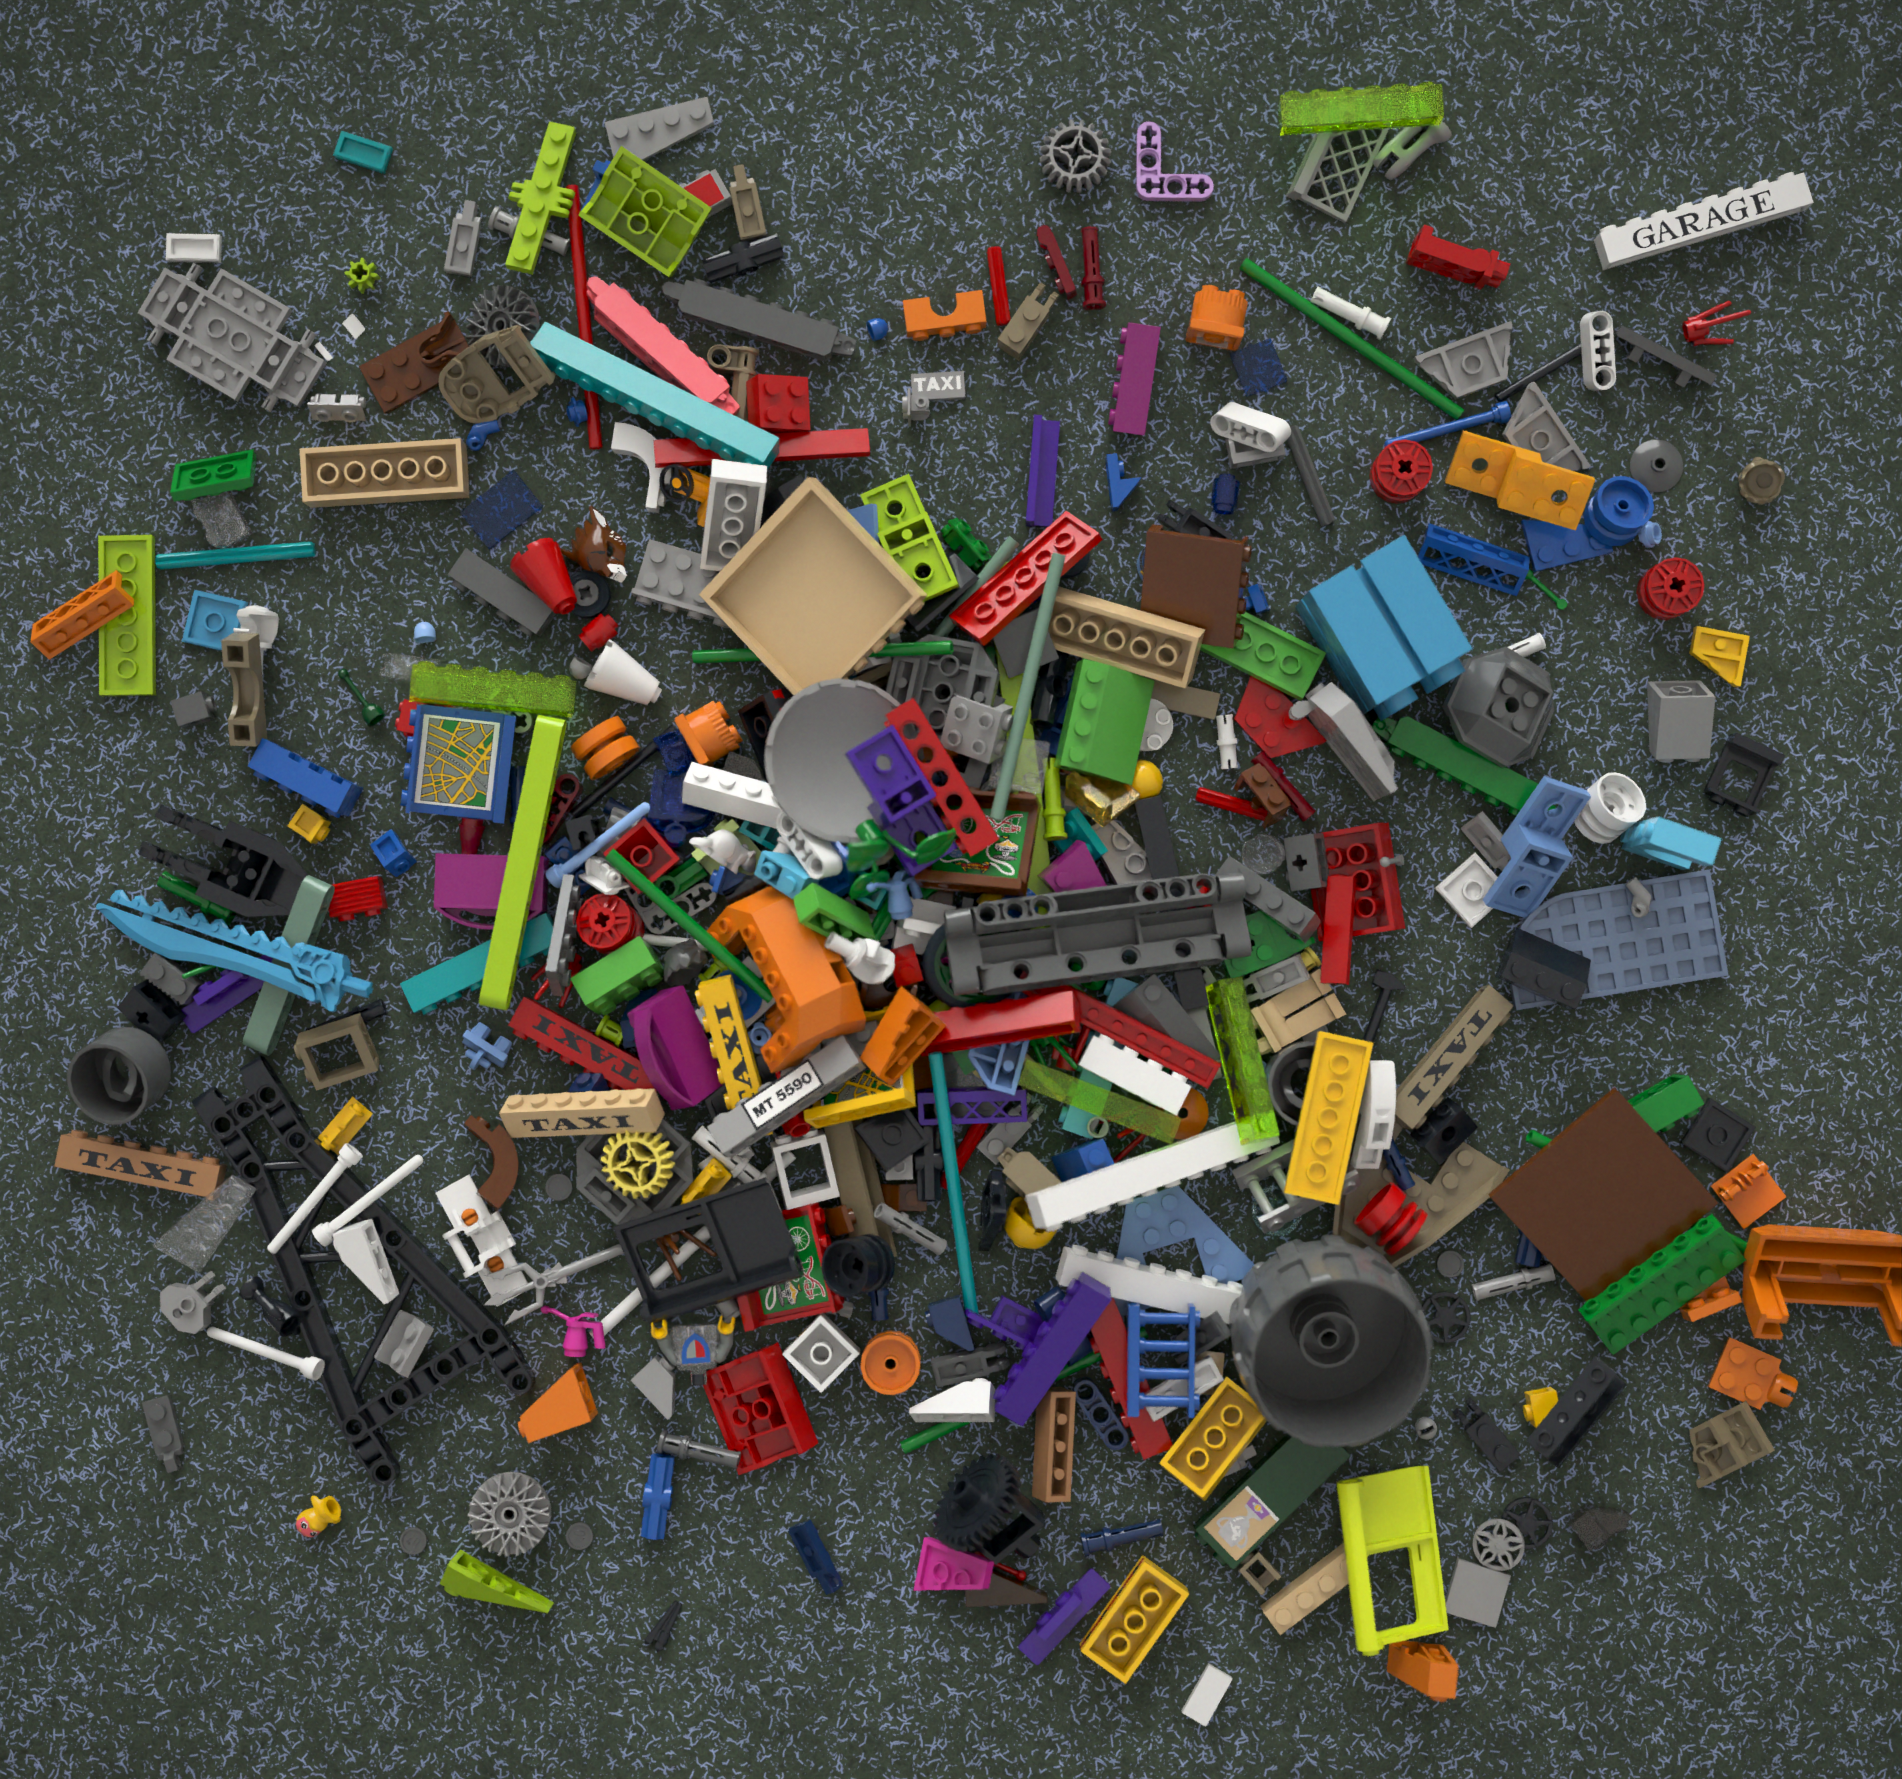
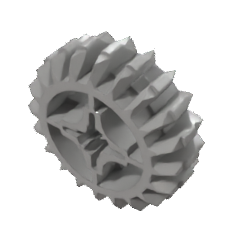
[1039,119,1111,193]

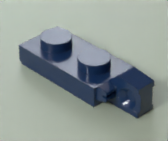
[788,1519,843,1595]

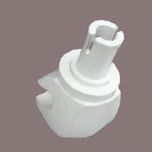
[233,605,279,675]
[825,932,895,985]

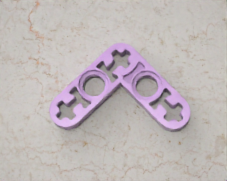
[1136,122,1214,201]

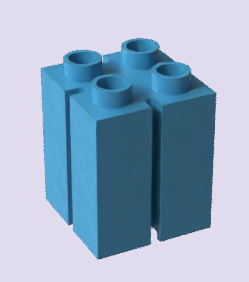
[1295,535,1472,721]

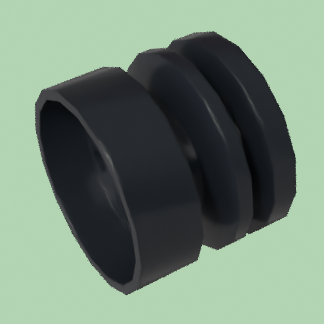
[821,1233,895,1297]

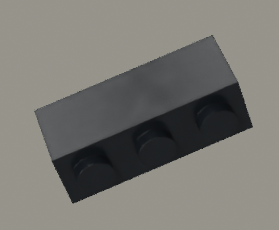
[904,552,979,632]
[1495,928,1591,1009]

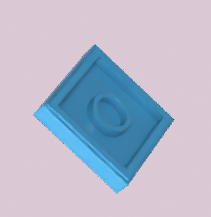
[182,590,248,651]

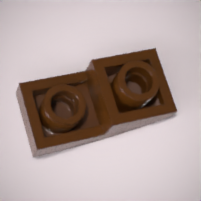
[823,1204,857,1236]

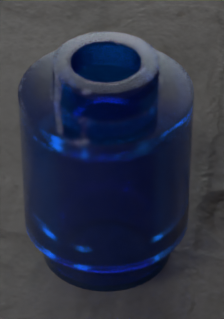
[1210,474,1240,515]

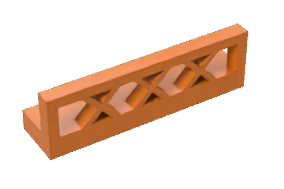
[30,570,134,660]

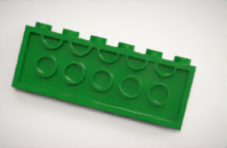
[1578,1214,1746,1355]

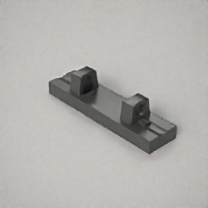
[1615,324,1717,388]

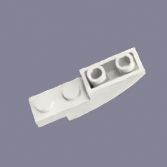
[1350,1060,1396,1169]

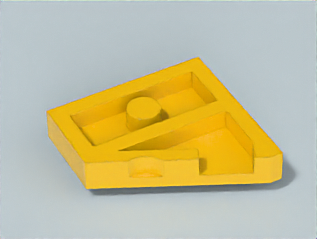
[1689,626,1750,688]

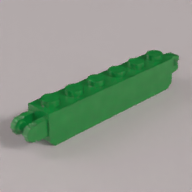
[1371,716,1556,818]

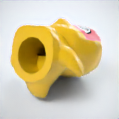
[296,1495,341,1537]

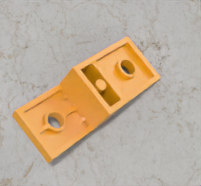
[1445,430,1595,531]

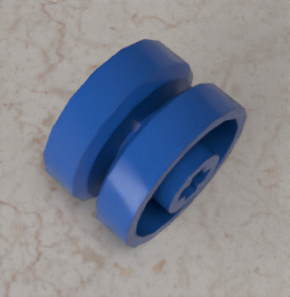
[1583,476,1654,546]

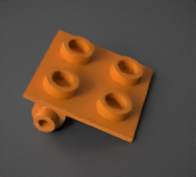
[1711,1154,1786,1229]

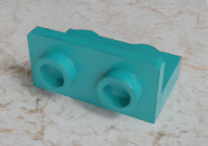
[1052,807,1108,862]

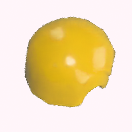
[1122,759,1163,800]

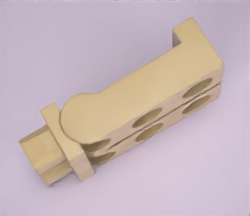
[1238,969,1346,1056]

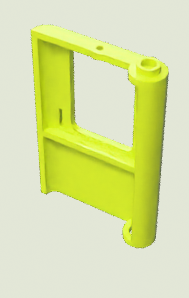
[1337,1465,1449,1656]

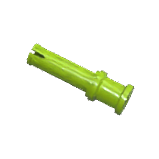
[1042,758,1068,841]

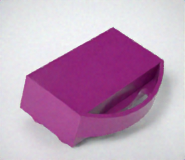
[434,853,549,930]
[627,985,724,1110]

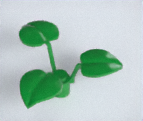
[846,819,956,900]

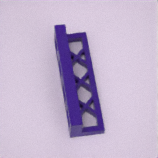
[1025,414,1060,528]
[917,1085,1028,1125]

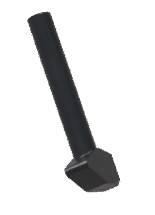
[1362,969,1406,1043]

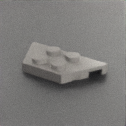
[1414,321,1513,400]
[1502,382,1591,471]

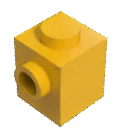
[1523,1387,1558,1428]

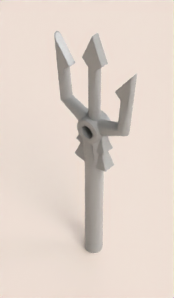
[484,1244,624,1326]

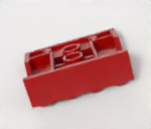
[700,1342,818,1475]

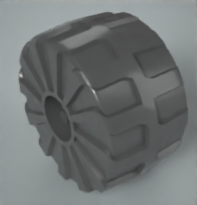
[1229,1235,1433,1448]

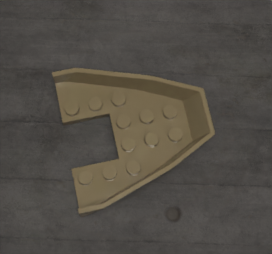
[1332,1113,1510,1268]

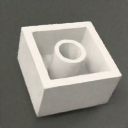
[782,1313,861,1393]

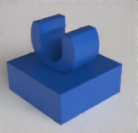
[1245,584,1270,614]

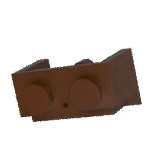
[1234,763,1290,829]

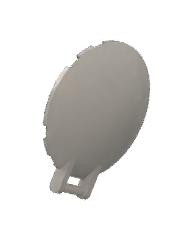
[765,678,934,843]

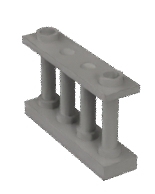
[1232,1139,1361,1234]

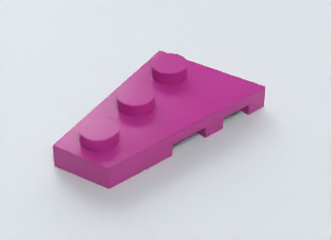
[913,1537,994,1591]

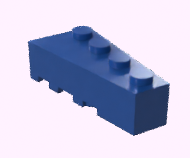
[248,738,363,818]

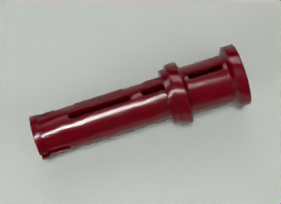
[1081,226,1106,310]

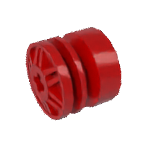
[1369,439,1433,504]
[1636,557,1705,620]
[576,893,645,956]
[1354,1182,1428,1256]

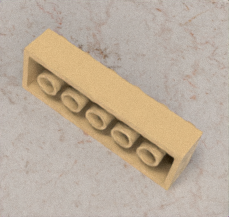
[300,438,470,508]
[1048,586,1205,689]

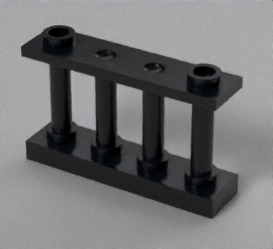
[1526,1356,1627,1469]

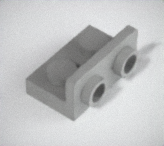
[374,1310,434,1378]

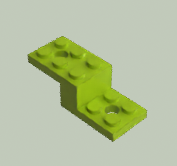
[860,474,959,602]

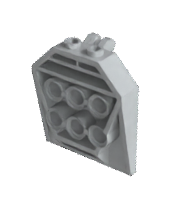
[1288,682,1398,802]

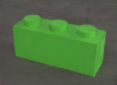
[793,882,875,942]

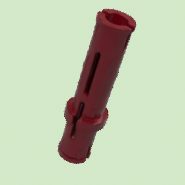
[1250,750,1316,822]

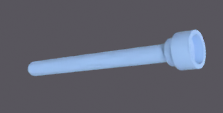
[545,802,650,888]

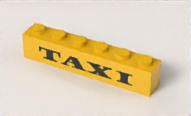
[695,974,773,1136]

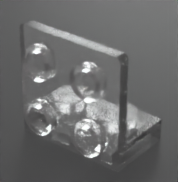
[988,736,1050,796]

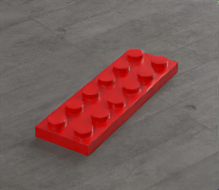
[949,511,1102,646]

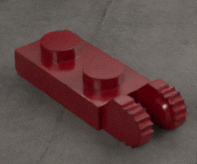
[1036,225,1077,300]

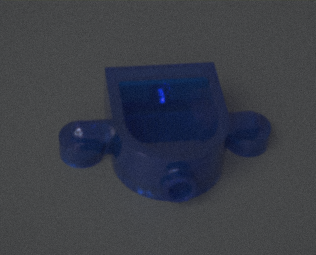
[647,750,721,847]

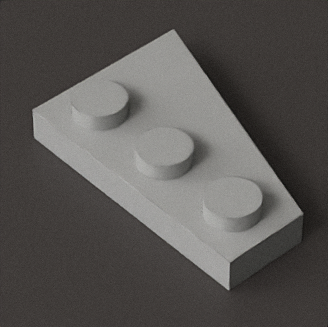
[1091,818,1152,885]

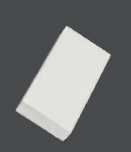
[166,234,222,263]
[1181,1663,1232,1726]

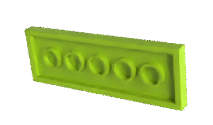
[98,535,156,696]

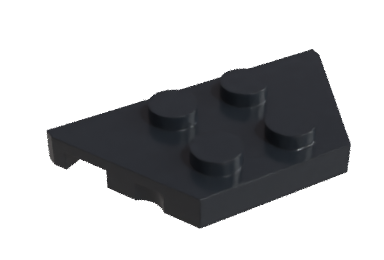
[978,1171,1006,1251]

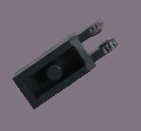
[1156,500,1234,540]

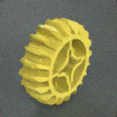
[600,1130,675,1199]

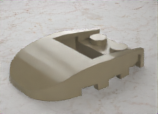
[438,324,556,424]

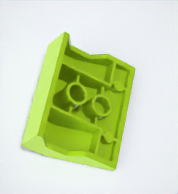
[578,146,712,277]

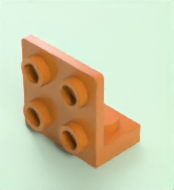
[1679,1276,1742,1322]

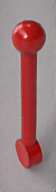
[974,1551,1026,1581]

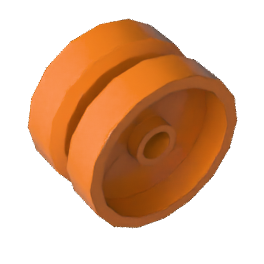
[570,716,640,781]
[860,1330,921,1395]

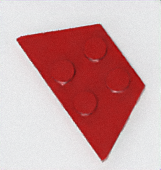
[1234,676,1327,759]

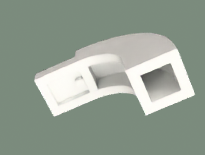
[611,422,674,513]

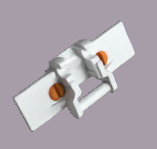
[436,1174,528,1307]

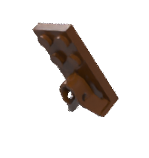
[359,311,469,414]

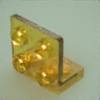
[1065,771,1140,827]

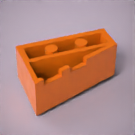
[860,986,946,1086]
[1387,1641,1458,1702]

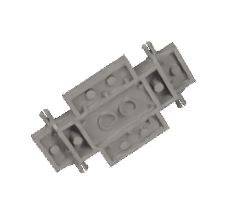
[138,263,327,412]

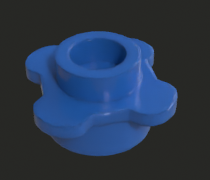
[566,397,587,427]

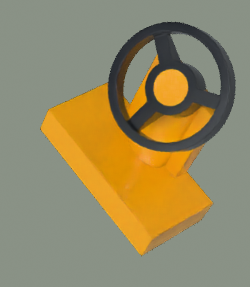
[659,464,710,527]

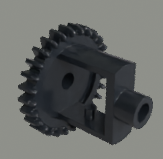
[933,1453,1045,1565]

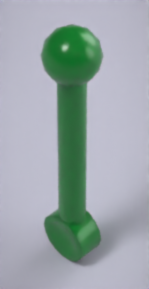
[1525,569,1567,610]

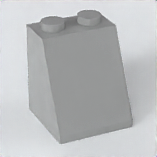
[1647,680,1715,763]

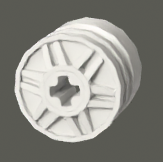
[1574,772,1646,844]

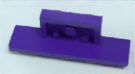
[181,955,273,1033]
[964,1295,1043,1350]
[1018,1568,1110,1665]

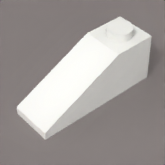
[332,1219,399,1304]
[909,1378,996,1422]

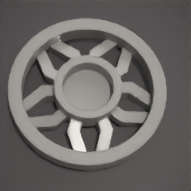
[1473,1519,1525,1571]

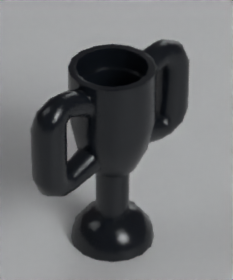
[239,1276,301,1337]

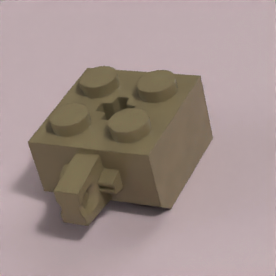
[997,1147,1062,1202]

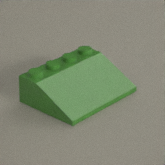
[1054,659,1155,786]

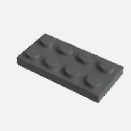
[545,874,584,996]

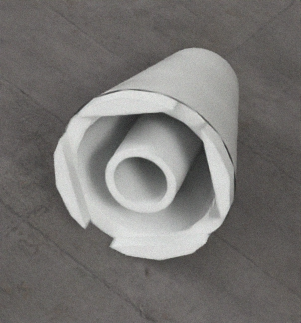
[584,639,662,705]

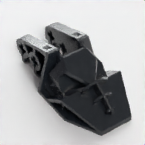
[138,804,308,917]

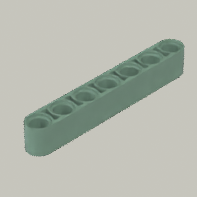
[243,875,335,1056]

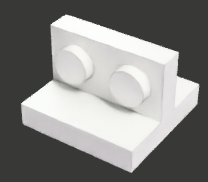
[891,897,956,955]

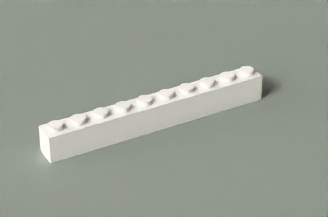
[1026,1112,1280,1232]

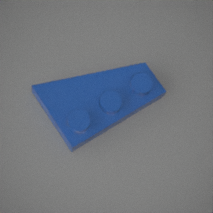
[1521,520,1613,572]

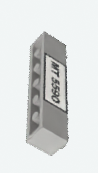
[707,1035,867,1158]

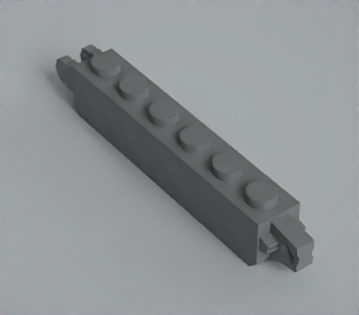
[662,279,857,362]

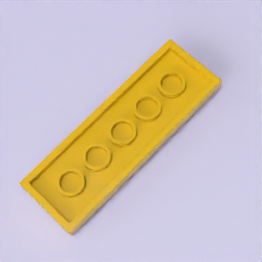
[1284,1031,1373,1205]

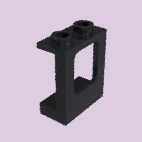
[1703,732,1786,817]

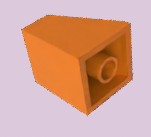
[518,1362,598,1443]

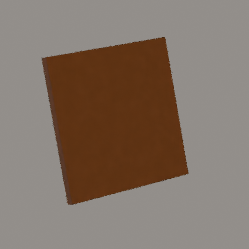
[1488,1087,1718,1301]

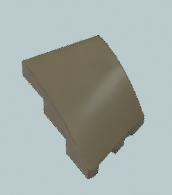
[1689,1401,1775,1488]

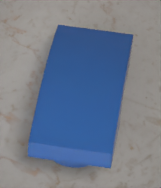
[544,835,592,895]

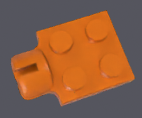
[1708,1337,1798,1410]

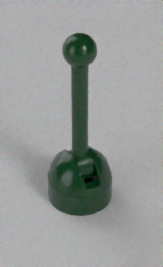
[338,669,386,727]

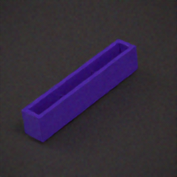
[993,1272,1111,1427]

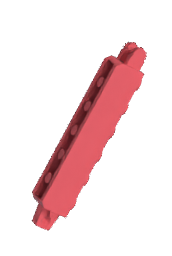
[586,276,740,416]

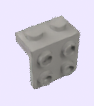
[941,695,1014,764]

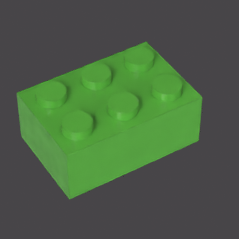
[570,936,664,1015]

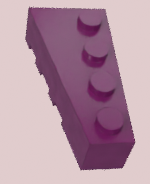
[1108,323,1161,435]

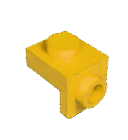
[288,804,331,844]

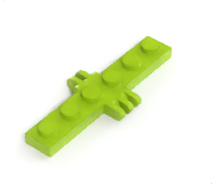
[505,121,576,275]

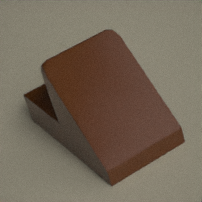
[881,1184,927,1213]

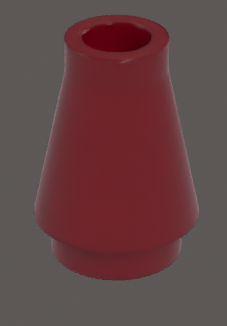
[459,817,486,855]

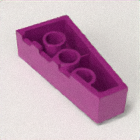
[1038,840,1107,893]

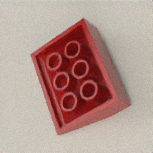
[1306,822,1405,942]

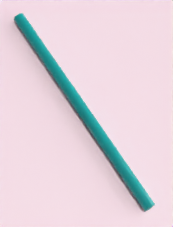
[928,1051,979,1317]

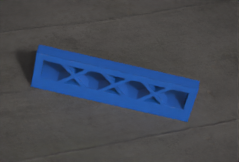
[1417,523,1530,596]

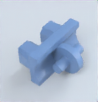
[462,1022,512,1070]

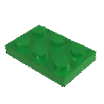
[170,449,257,502]

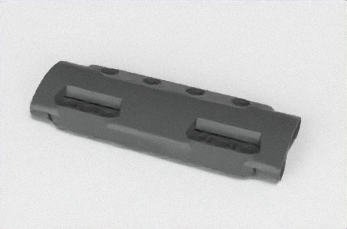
[944,872,1251,996]

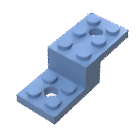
[1483,776,1591,918]

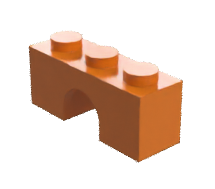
[903,290,986,341]

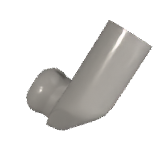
[1625,877,1651,918]

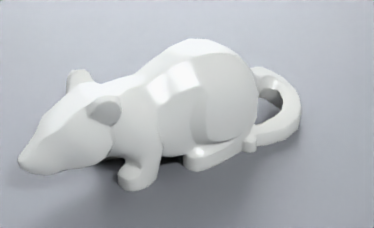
[689,830,756,874]

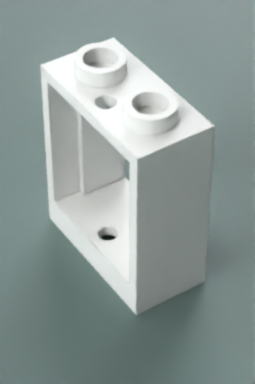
[770,1127,840,1210]

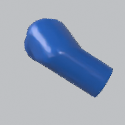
[466,419,500,451]

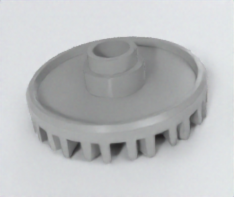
[468,1472,551,1557]

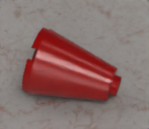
[510,538,577,615]

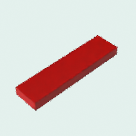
[1320,876,1356,985]

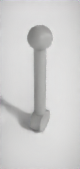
[1380,854,1404,867]

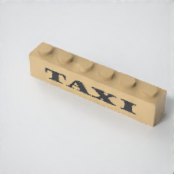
[499,1089,665,1138]

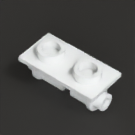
[578,856,629,895]

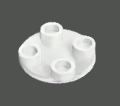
[1140,698,1173,751]

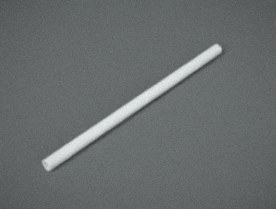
[589,1151,796,1339]

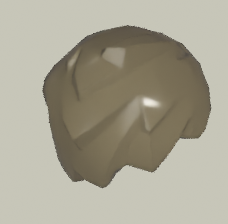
[1738,457,1785,505]

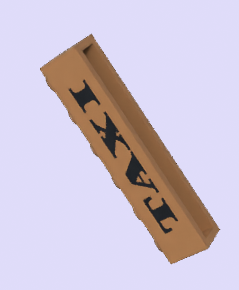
[54,1130,227,1198]

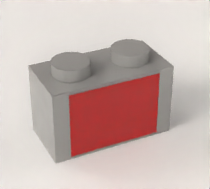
[679,169,733,218]

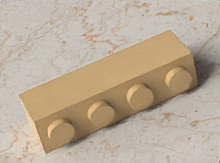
[1260,1543,1349,1635]

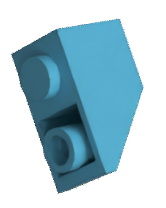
[754,850,820,899]

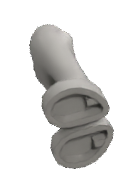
[1372,101,1452,180]

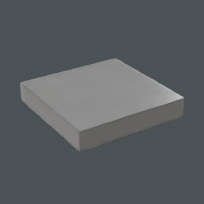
[1445,1558,1511,1628]

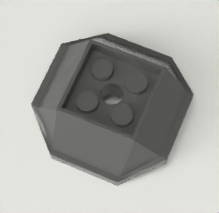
[886,634,1000,749]
[1442,647,1554,768]
[576,1118,694,1225]

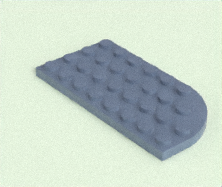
[1510,869,1728,1010]

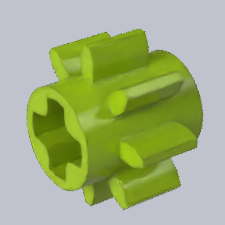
[345,258,380,294]

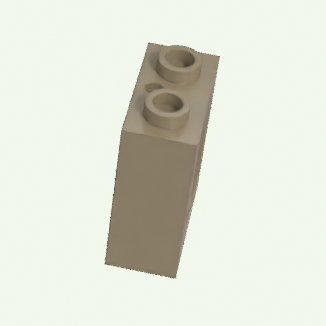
[294,1013,380,1091]

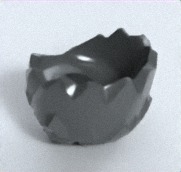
[664,939,709,986]

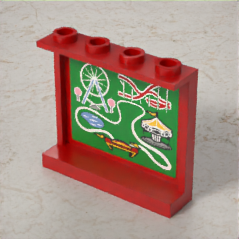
[737,1202,845,1332]

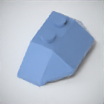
[968,991,1030,1096]

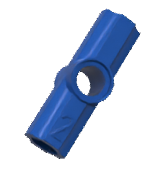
[641,1453,675,1540]

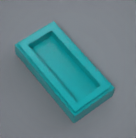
[333,131,393,174]

